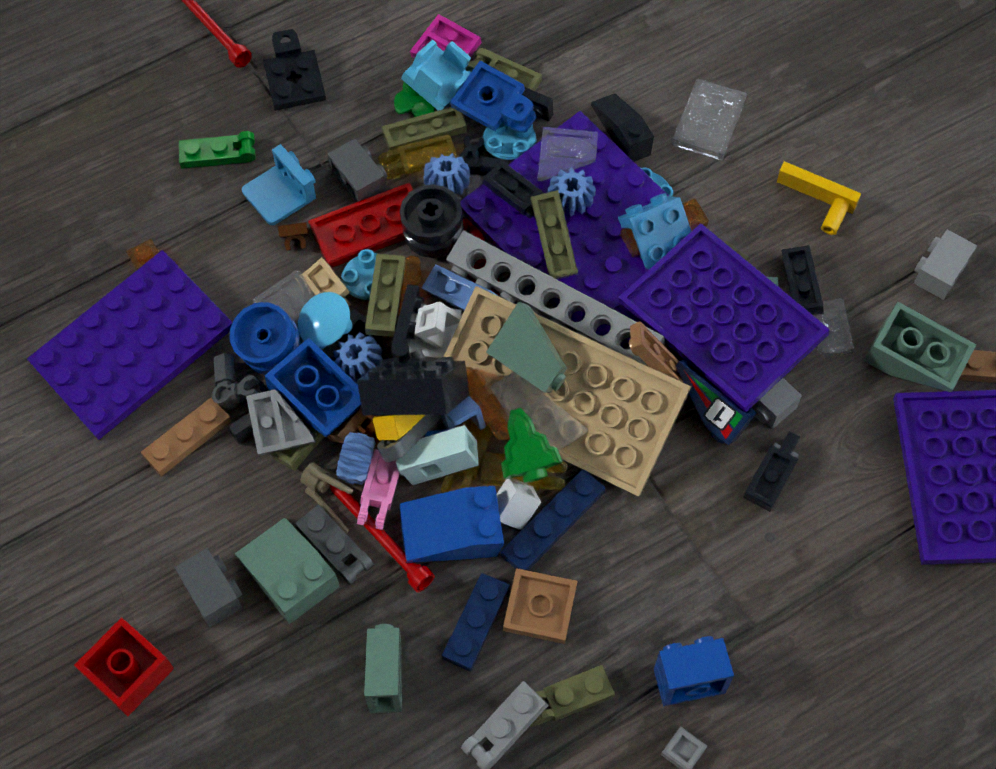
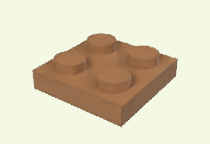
[503,568,577,644]

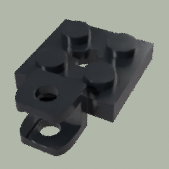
[263,29,326,111]

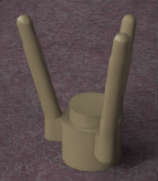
[300,463,364,534]

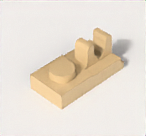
[301,257,351,306]

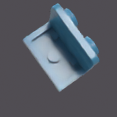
[242,144,316,226]
[618,193,692,269]

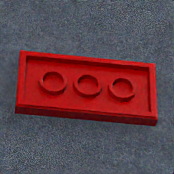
[308,182,413,268]

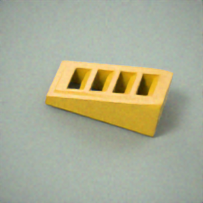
[372,415,425,440]

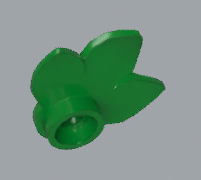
[394,82,434,117]

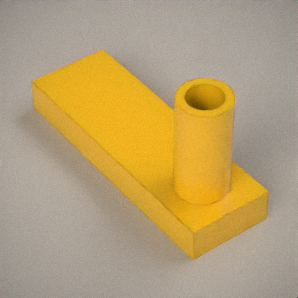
[777,161,861,235]

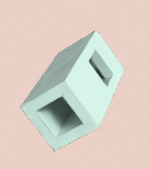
[396,425,479,485]

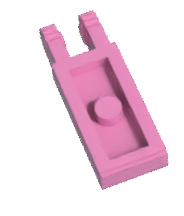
[357,449,400,530]

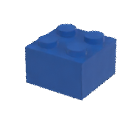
[654,636,734,707]

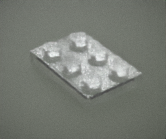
[672,78,748,161]

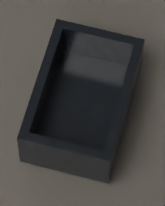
[357,357,470,415]

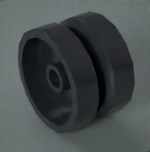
[400,184,464,258]

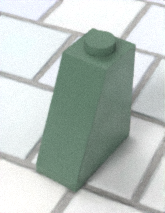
[486,302,567,393]
[364,624,402,713]

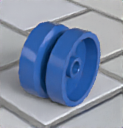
[230,302,303,375]

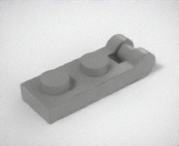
[461,681,549,769]

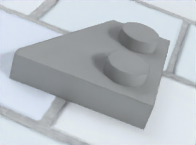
[246,389,316,455]

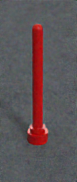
[181,0,252,68]
[330,485,435,592]

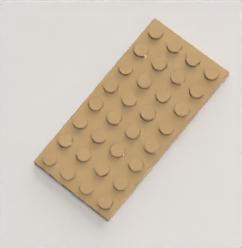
[444,286,692,497]

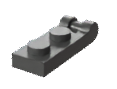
[295,504,374,585]

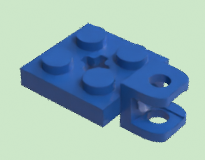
[450,61,536,133]

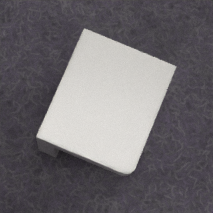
[414,301,462,348]
[496,478,541,530]

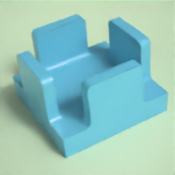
[401,40,471,111]

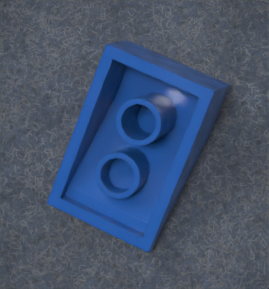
[265,338,361,437]
[399,486,504,563]

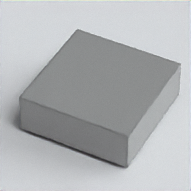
[661,726,707,769]

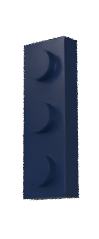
[442,573,510,672]

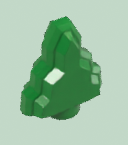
[501,408,563,483]

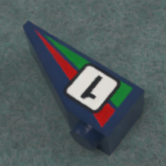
[676,359,757,445]

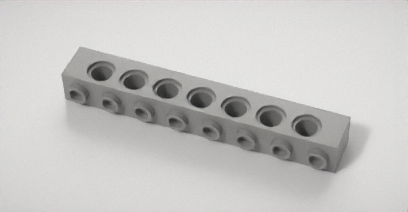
[446,230,665,365]

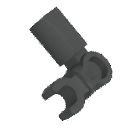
[212,353,259,410]

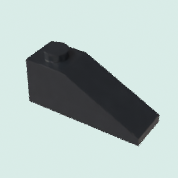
[591,93,654,162]

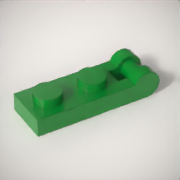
[179,131,256,169]

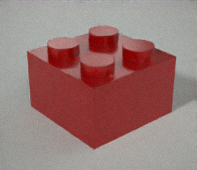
[74,617,174,717]

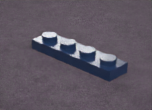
[501,469,606,571]

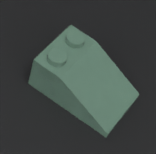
[863,302,977,392]
[235,518,339,624]

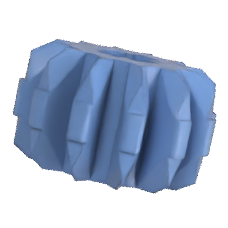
[423,153,470,195]
[547,167,596,217]
[333,332,383,384]
[336,432,376,485]

